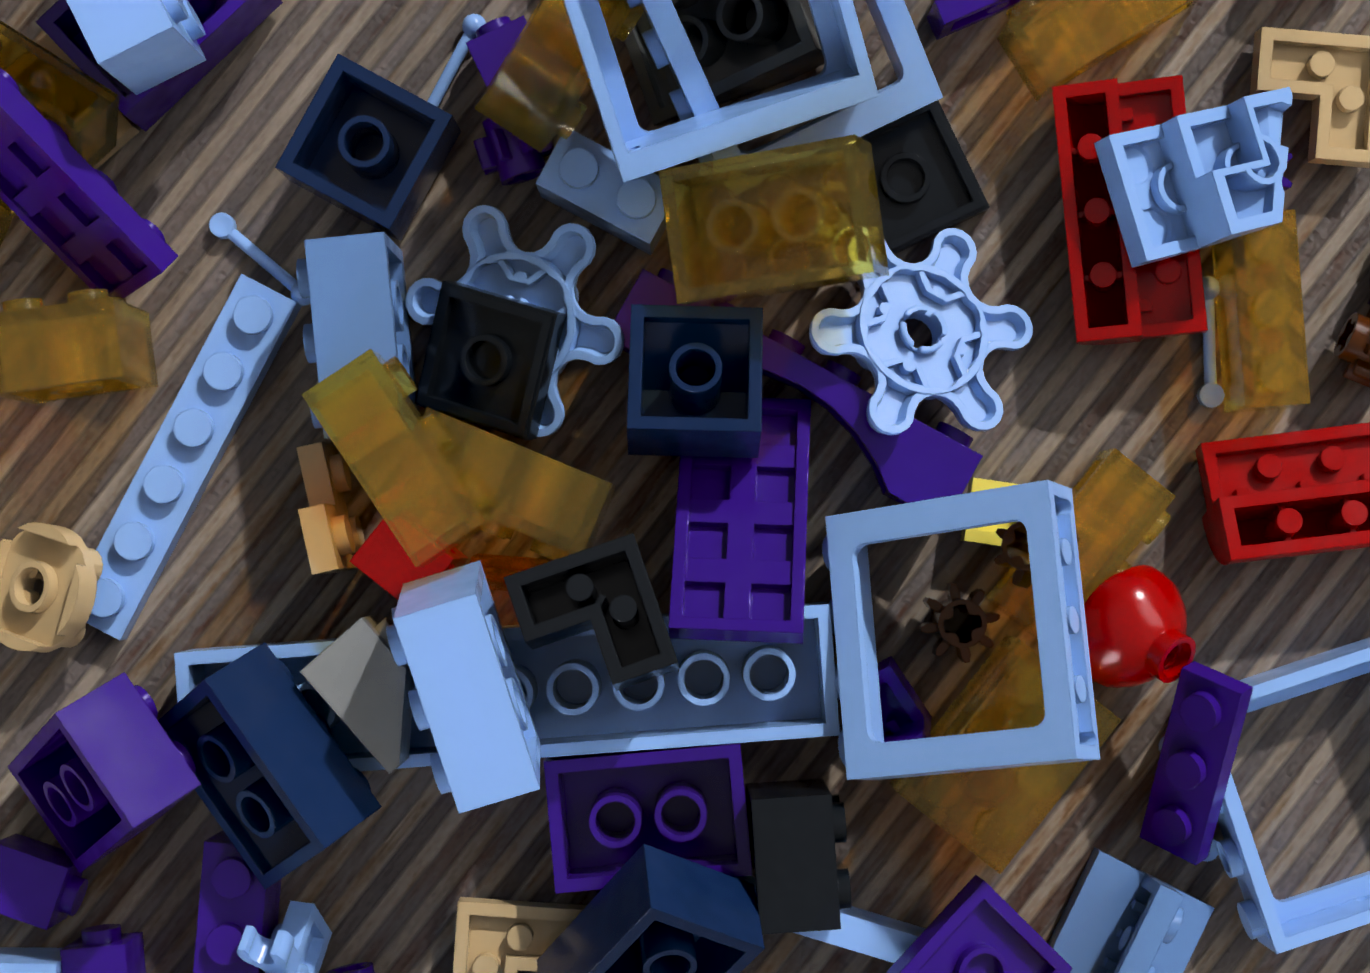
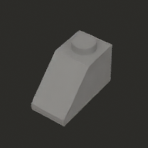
[300,615,414,774]

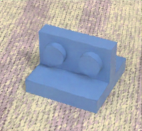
[1048,847,1215,973]

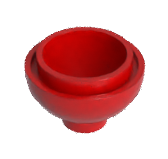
[1084,565,1196,688]

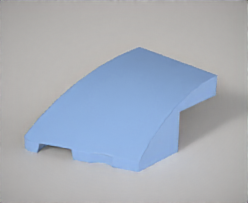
[1094,87,1293,268]

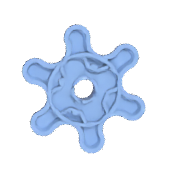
[406,205,625,437]
[809,228,1033,435]

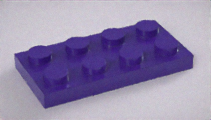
[0,68,178,308]
[668,398,811,644]

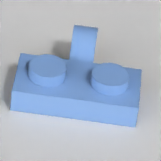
[237,900,332,973]

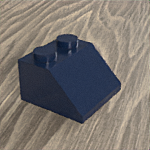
[627,304,763,458]

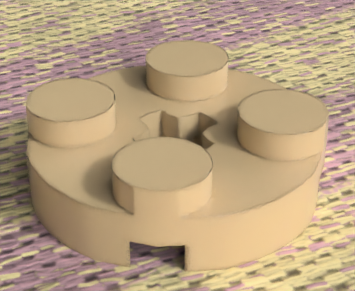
[0,522,103,653]

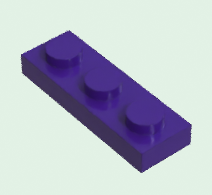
[1139,661,1253,866]

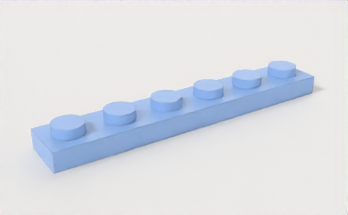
[87,273,302,641]

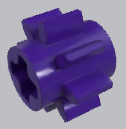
[473,108,554,185]

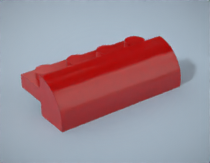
[1052,75,1208,345]
[1195,422,1370,565]

